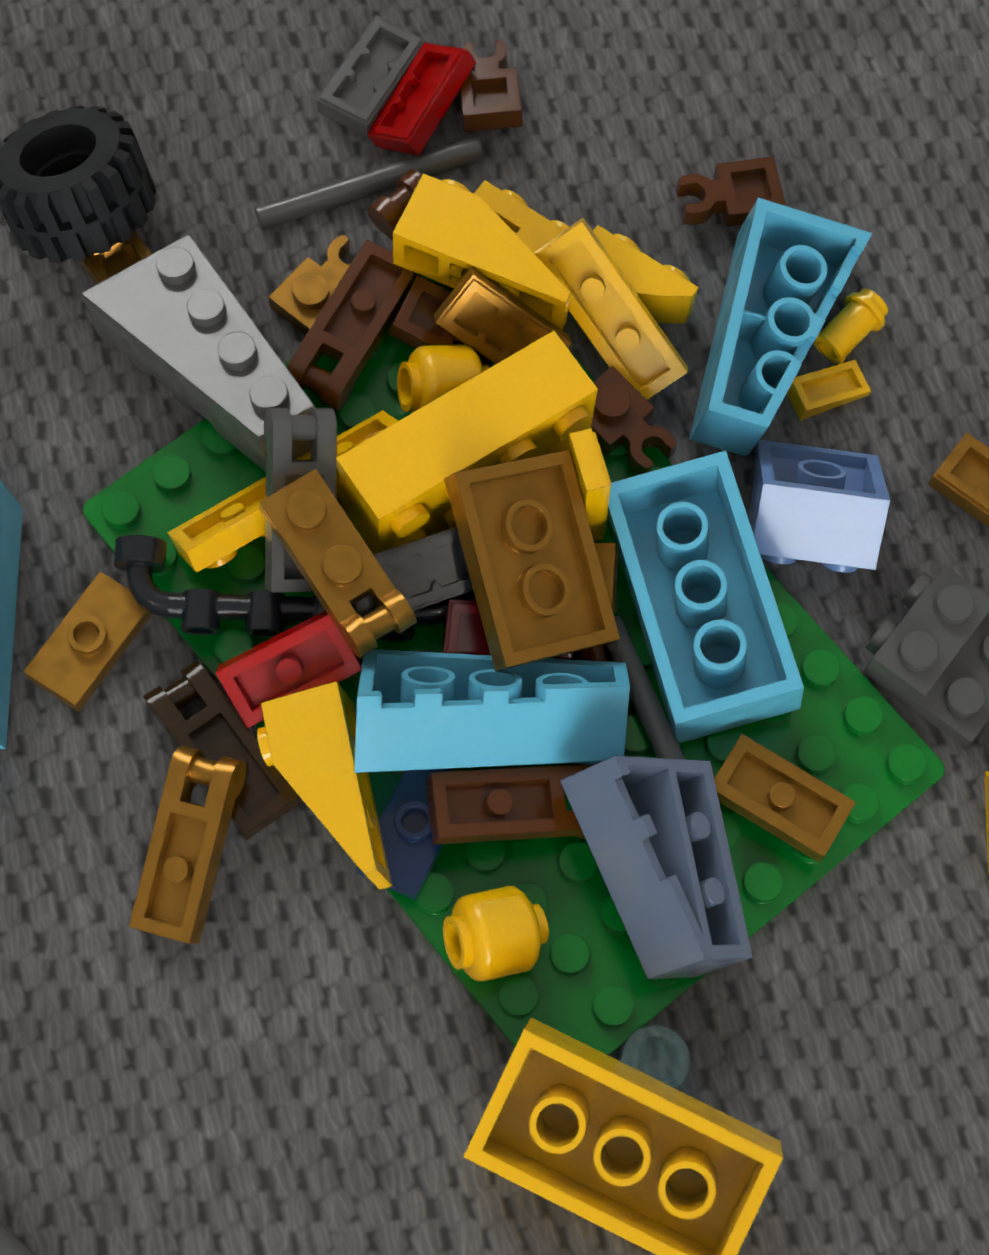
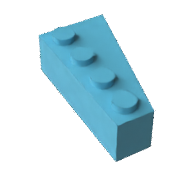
[354,649,630,773]

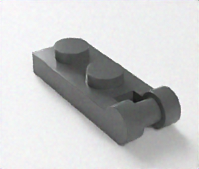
[263,408,337,593]

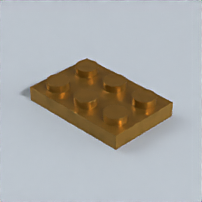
[444,450,620,671]

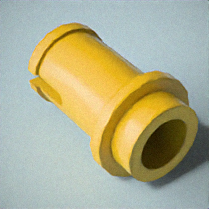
[813,288,888,365]

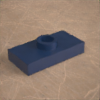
[355,768,455,901]

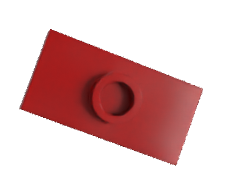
[367,42,476,156]

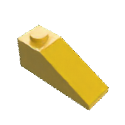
[393,173,571,330]
[257,681,392,890]

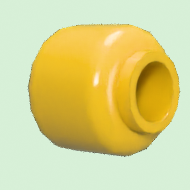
[397,344,489,414]
[443,886,549,982]

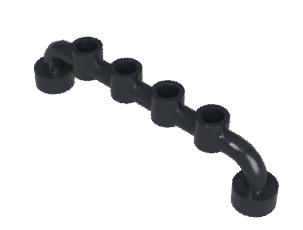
[114,535,471,642]

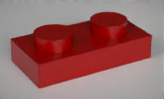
[215,610,363,728]

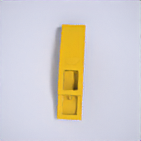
[474,180,699,323]

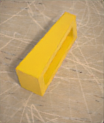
[786,360,871,421]

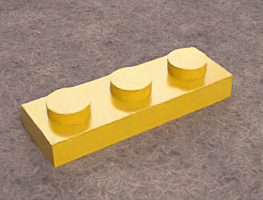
[533,218,688,400]

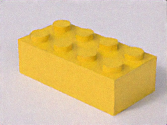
[336,331,598,554]
[463,1017,783,1255]

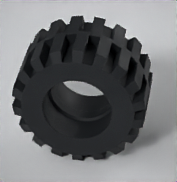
[0,106,157,263]

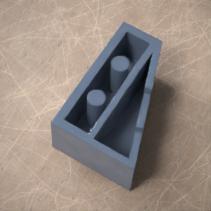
[560,756,753,979]

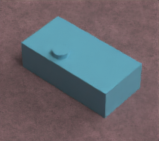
[607,450,804,743]

